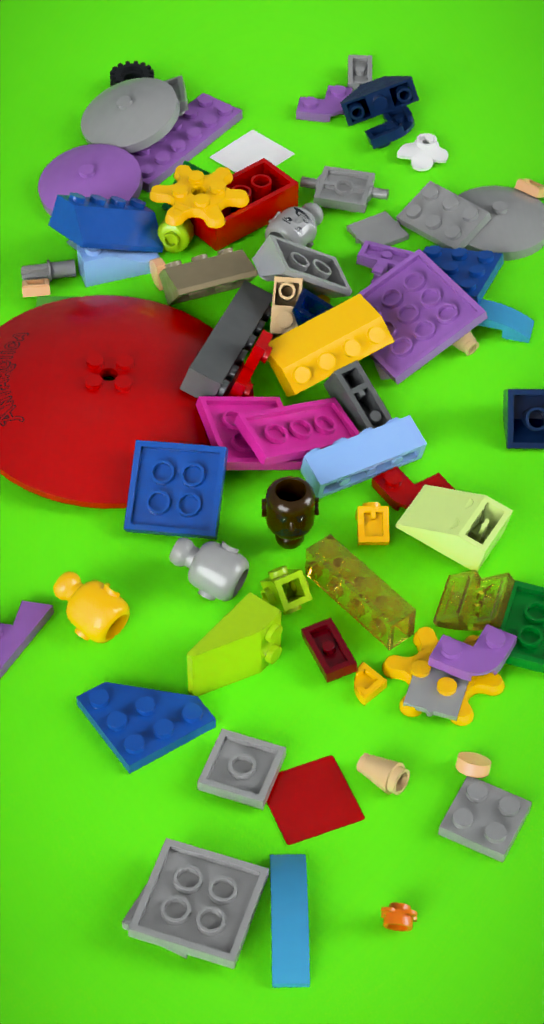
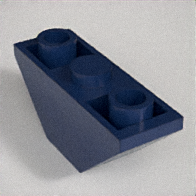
[340,76,419,126]

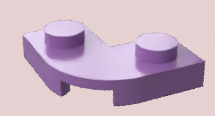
[296,85,353,122]
[428,624,517,681]

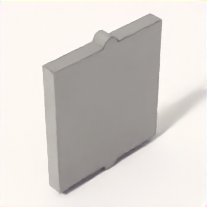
[346,211,409,246]
[403,661,469,721]

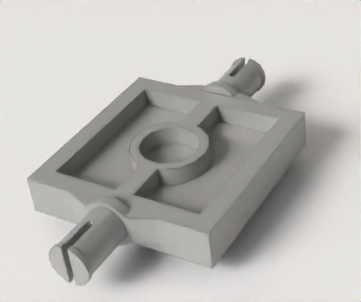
[300,166,389,213]

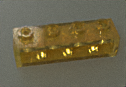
[305,534,416,650]

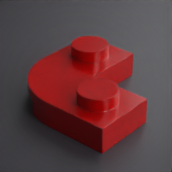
[228,330,273,397]
[372,466,455,511]

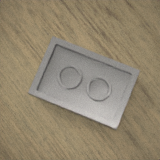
[396,181,491,249]

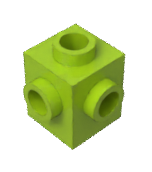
[260,566,313,615]

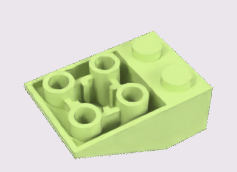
[395,484,513,573]

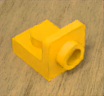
[355,502,390,545]

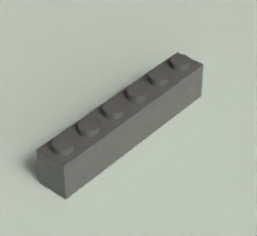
[180,280,273,398]

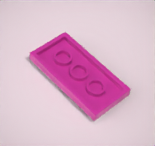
[234,397,360,466]

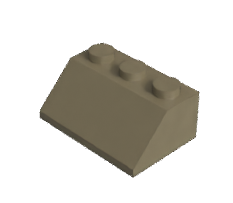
[159,247,258,306]

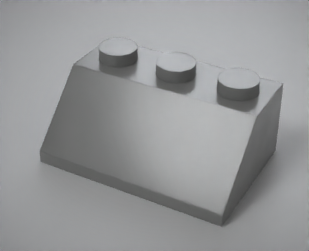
[252,234,352,298]

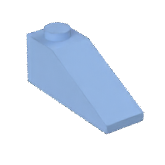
[76,245,159,287]

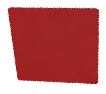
[267,755,365,845]

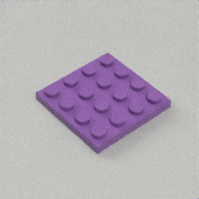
[358,249,488,385]

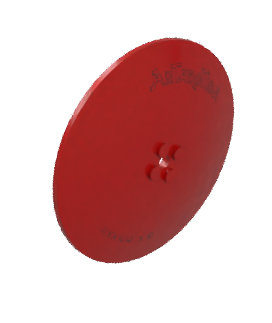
[0,295,254,509]

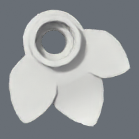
[397,133,448,172]

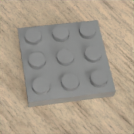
[128,838,269,969]

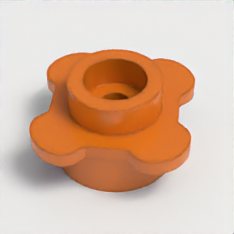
[381,903,418,931]

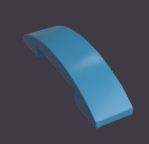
[478,299,534,343]
[270,854,310,988]

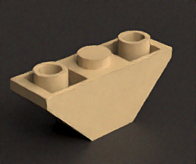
[267,276,303,362]

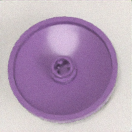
[38,144,143,216]

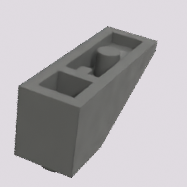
[323,360,392,432]

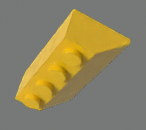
[267,293,395,397]

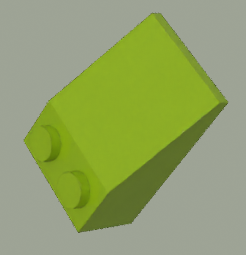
[187,592,283,696]

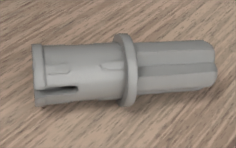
[21,259,76,282]

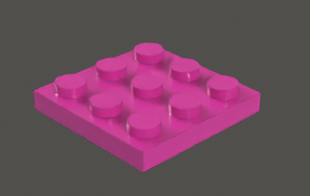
[195,396,303,471]

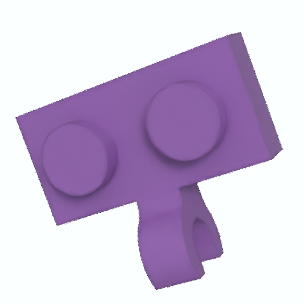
[356,240,414,284]

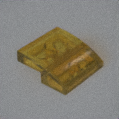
[433,570,515,631]

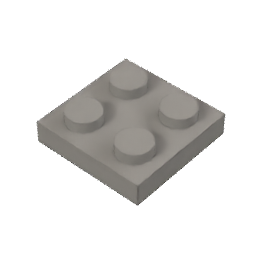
[197,729,286,810]
[438,776,532,863]

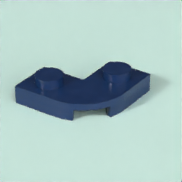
[365,105,415,149]

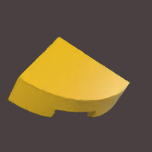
[354,661,388,706]

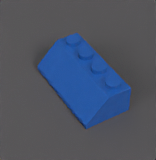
[48,192,164,253]

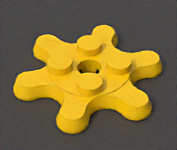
[149,165,249,229]
[382,627,505,726]

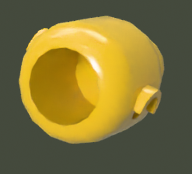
[53,571,130,644]

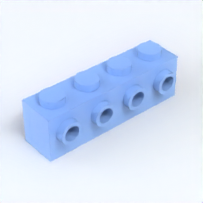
[300,415,427,499]

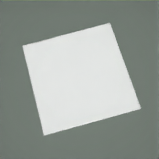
[210,130,295,173]

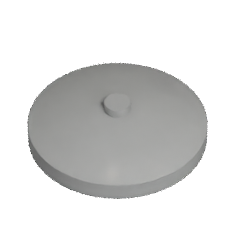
[81,77,180,153]
[458,186,544,261]

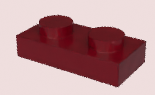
[301,618,358,683]

